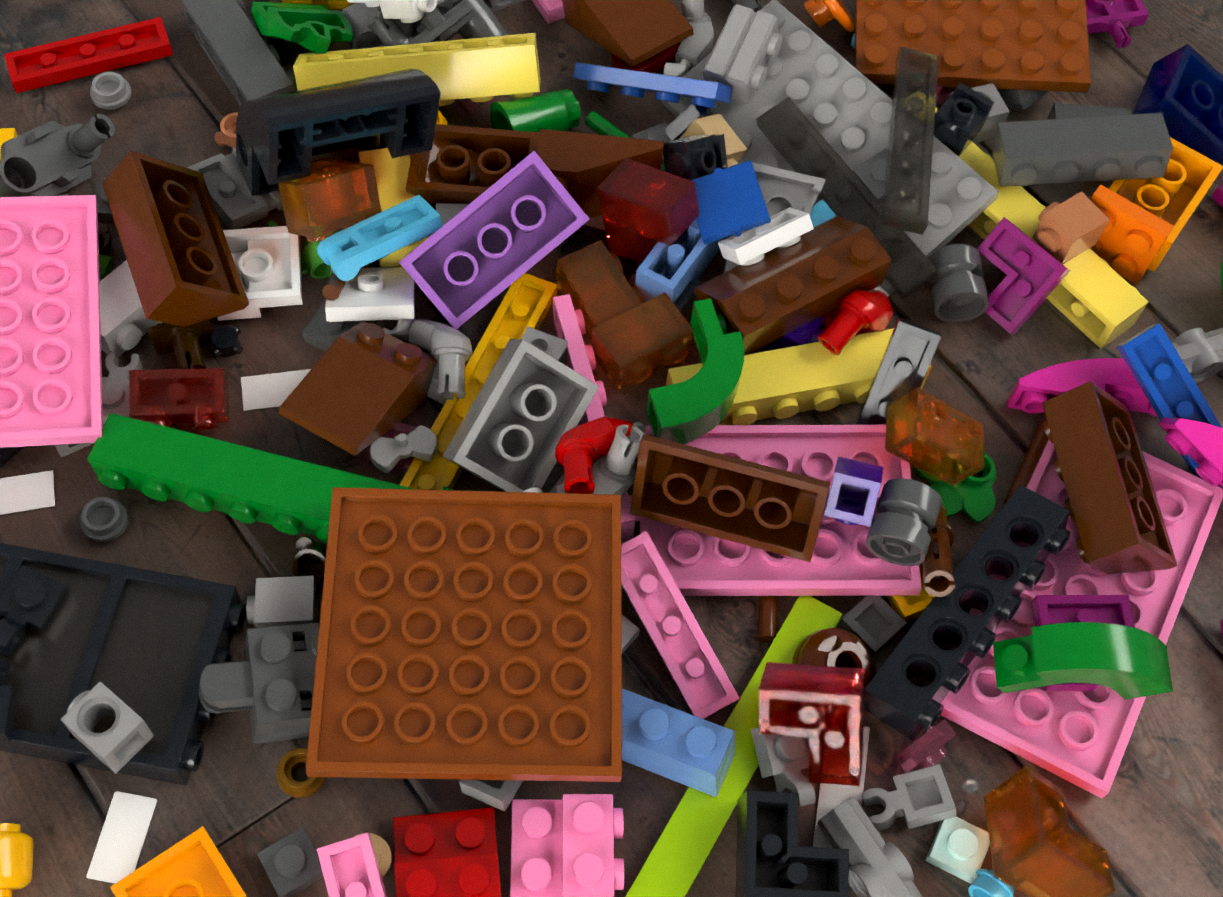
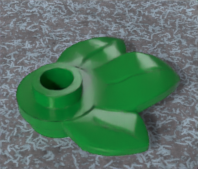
[914,450,996,523]

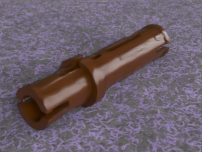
[923,505,955,597]

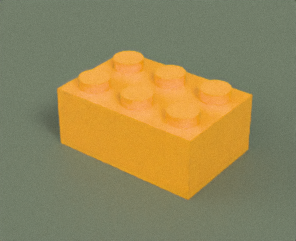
[1109,137,1223,272]

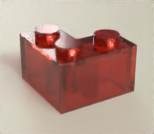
[596,158,700,263]
[759,662,865,786]

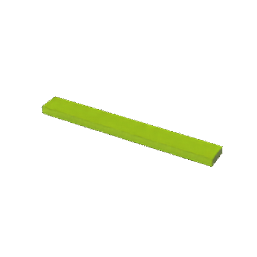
[625,596,843,897]

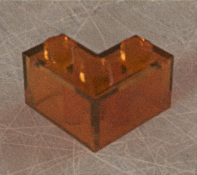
[278,158,382,242]
[984,766,1115,897]

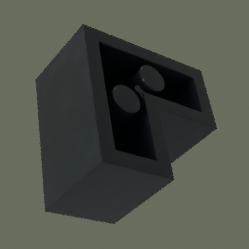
[735,790,849,897]

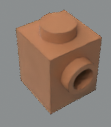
[1032,191,1110,264]

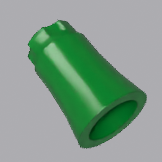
[490,89,581,133]

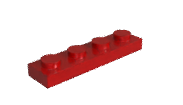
[4,17,173,93]

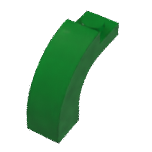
[646,298,744,444]
[993,622,1173,700]

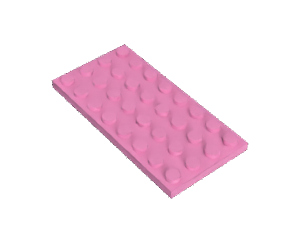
[941,439,1223,799]

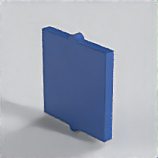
[685,160,771,244]

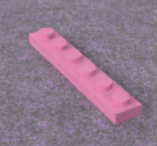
[553,294,641,542]

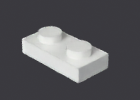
[718,207,814,266]

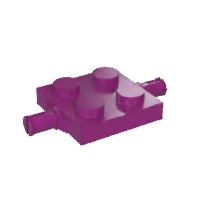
[1086,0,1149,49]

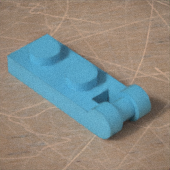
[317,195,442,281]

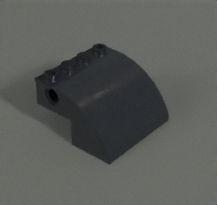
[236,69,441,196]

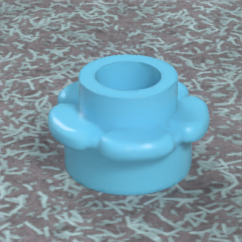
[968,868,1016,897]

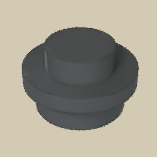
[80,497,129,542]

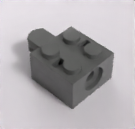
[198,623,320,744]

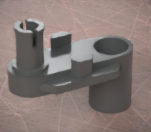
[367,0,509,46]
[0,114,115,197]

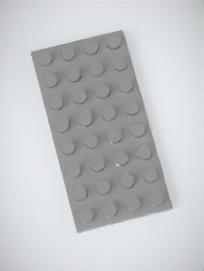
[662,0,999,295]

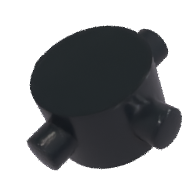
[211,326,243,357]

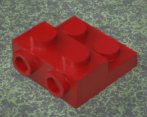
[393,807,501,897]

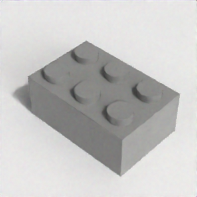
[442,339,599,492]

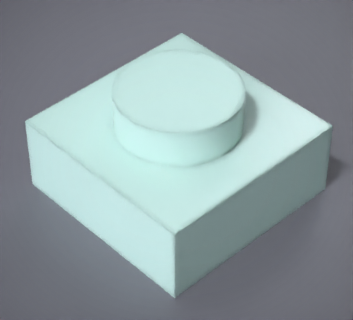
[925,817,993,884]

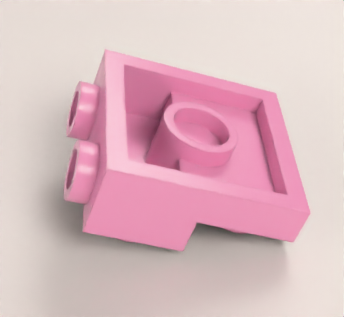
[510,794,624,897]

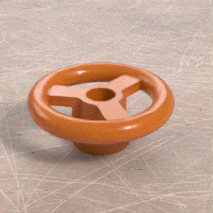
[804,0,855,32]

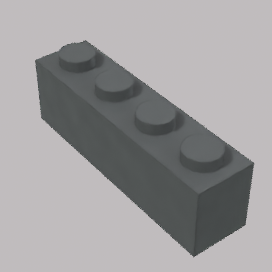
[181,0,298,106]
[992,113,1173,187]

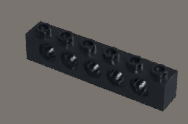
[864,484,1071,741]

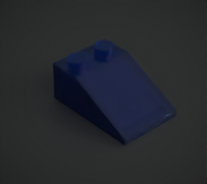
[1132,44,1223,166]

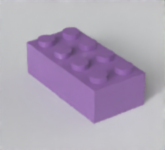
[399,151,590,329]

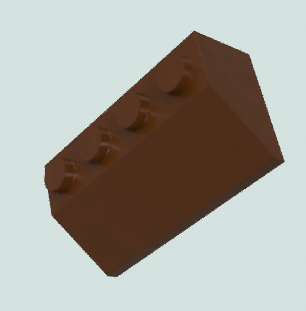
[102,151,249,327]
[694,216,892,355]
[1042,381,1178,574]
[630,434,830,562]

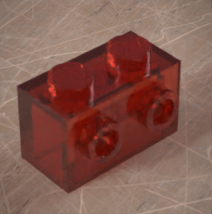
[129,368,229,430]

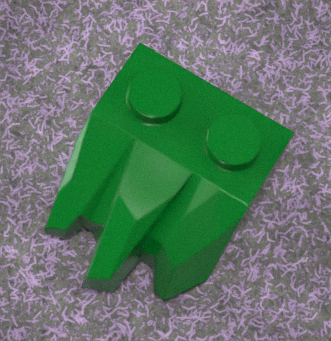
[250,1,353,53]

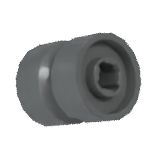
[926,244,989,322]
[866,478,942,566]

